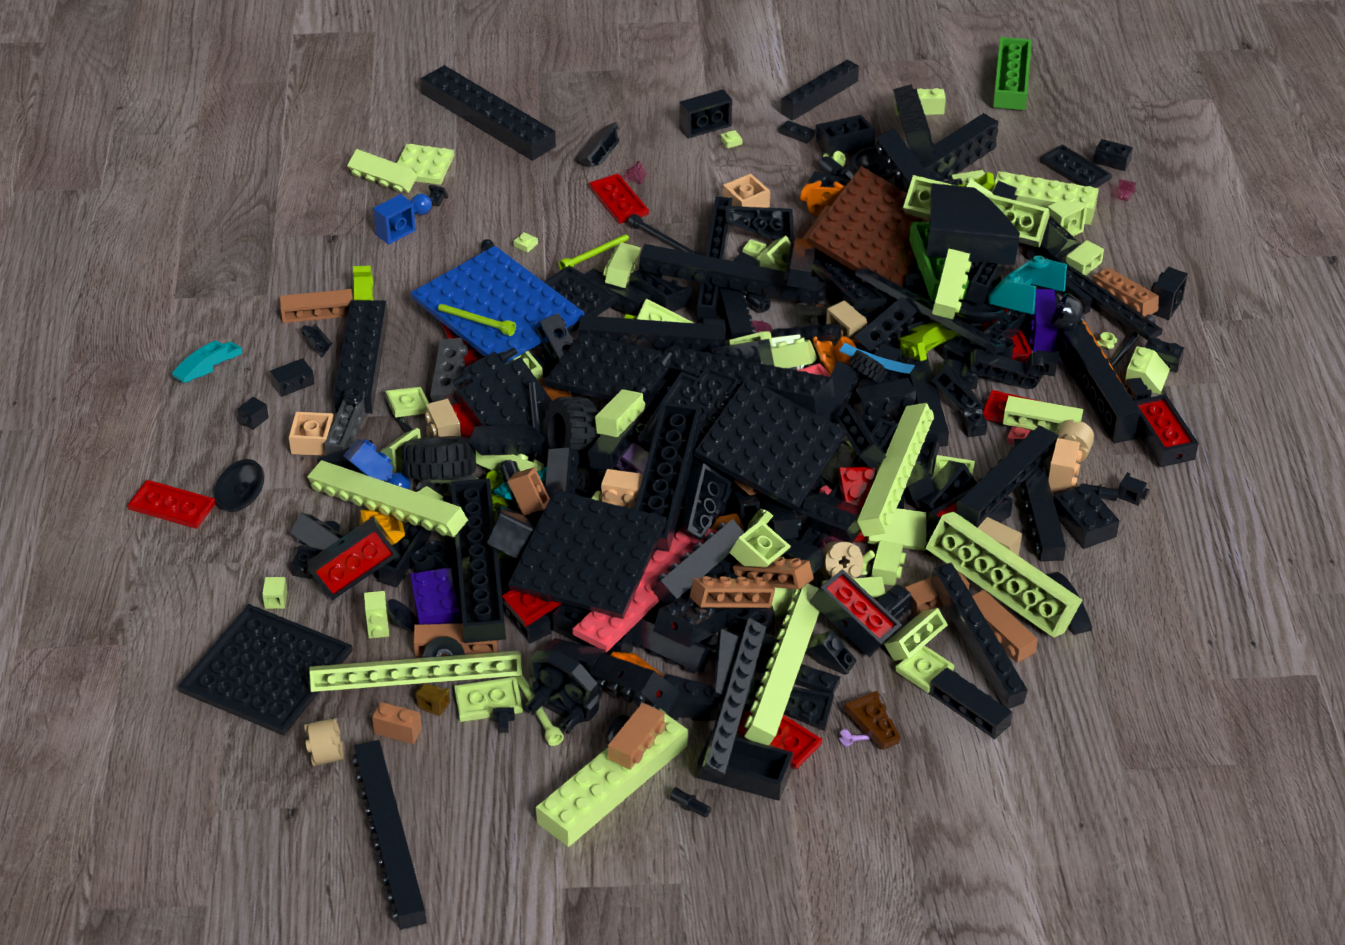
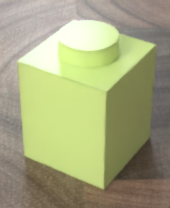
[262,577,288,609]

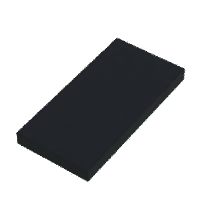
[1039,144,1112,188]
[712,629,756,711]

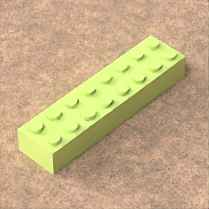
[903,175,1050,247]
[926,512,1082,637]
[536,714,688,847]

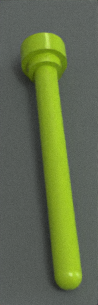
[558,234,629,270]
[438,304,516,336]

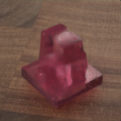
[625,161,647,184]
[1118,179,1136,201]

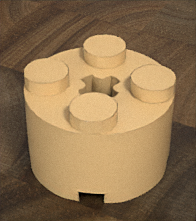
[1056,420,1094,463]
[819,541,863,579]
[305,719,344,766]

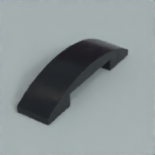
[1046,572,1092,635]

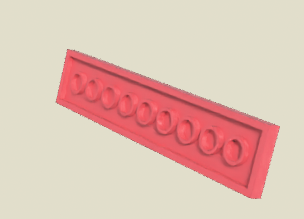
[573,524,717,652]

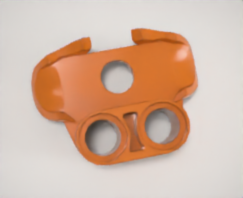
[800,180,846,215]
[812,336,856,375]

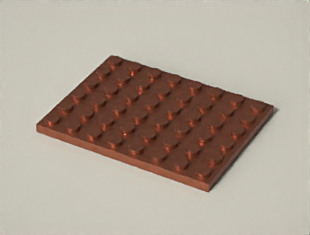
[806,166,930,287]

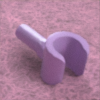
[839,729,870,746]

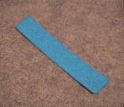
[839,343,915,374]

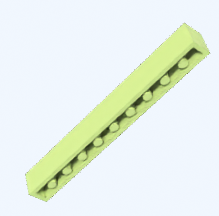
[857,403,934,537]
[307,460,468,537]
[744,583,820,745]
[309,651,522,692]

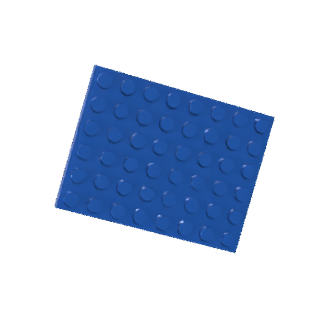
[410,246,584,364]

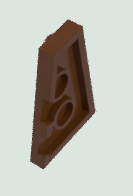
[843,691,901,750]

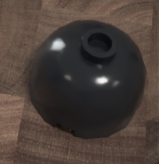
[1051,293,1085,331]

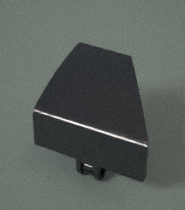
[926,183,1020,275]
[487,502,538,560]

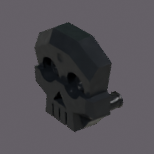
[524,650,600,734]

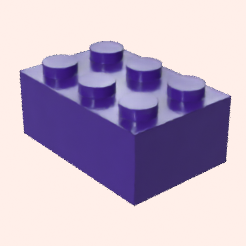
[1027,289,1058,352]
[411,568,460,625]

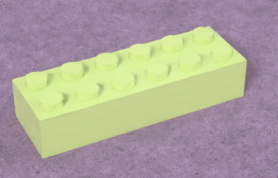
[992,171,1099,225]

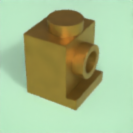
[416,683,450,716]

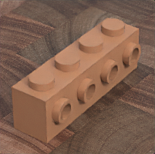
[1093,268,1159,316]
[733,557,814,589]
[689,576,775,608]

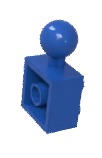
[373,193,432,245]
[343,439,411,490]

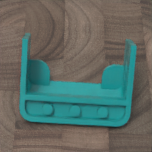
[987,256,1067,314]

